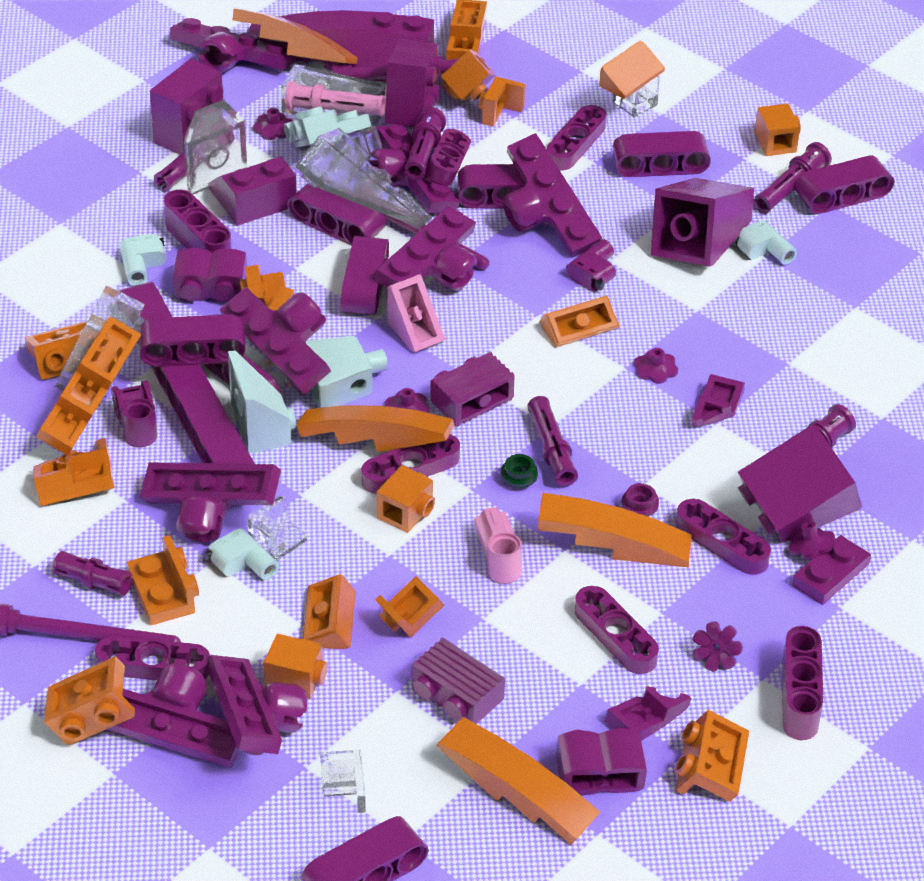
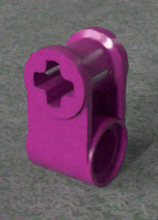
[111,380,158,447]

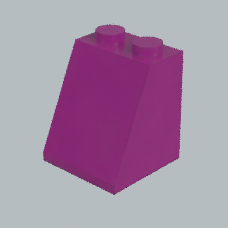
[650,178,754,267]
[737,423,862,543]

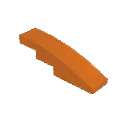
[442,0,487,87]
[232,8,358,64]
[36,316,142,456]
[296,405,455,452]
[538,492,692,568]
[436,717,601,845]

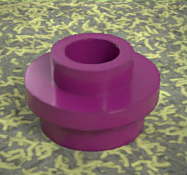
[621,483,659,517]

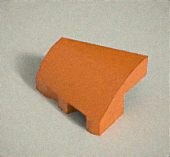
[33,438,115,506]

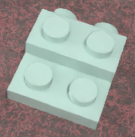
[284,106,371,148]

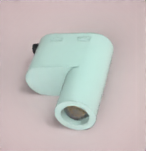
[732,220,798,265]
[119,234,166,286]
[204,528,279,580]

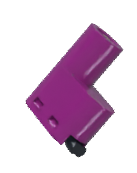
[566,239,616,292]

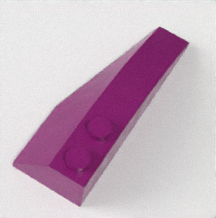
[247,10,435,82]

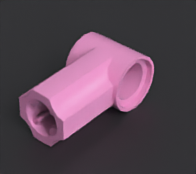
[474,507,522,584]

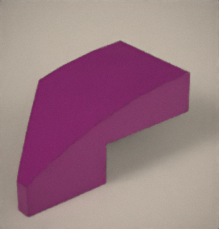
[692,374,745,426]
[604,686,692,741]

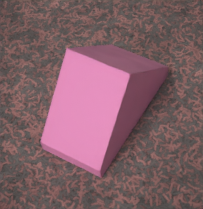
[388,274,446,353]

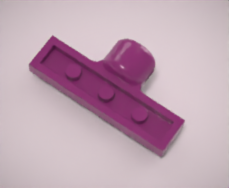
[169,18,296,72]
[365,124,460,213]
[503,133,602,258]
[374,206,477,291]
[219,287,331,395]
[140,462,281,542]
[207,654,307,755]
[106,663,240,768]

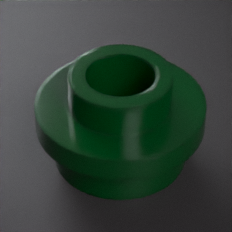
[501,454,538,488]

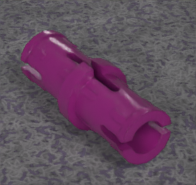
[53,551,133,596]

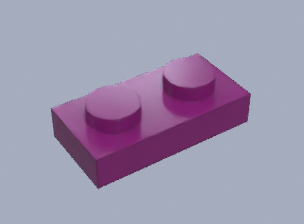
[792,535,871,605]

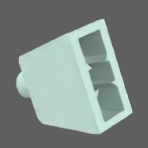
[306,336,388,408]

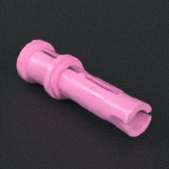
[285,81,386,116]

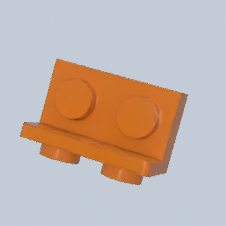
[24,319,102,380]
[126,535,199,626]
[44,656,135,745]
[675,709,750,802]

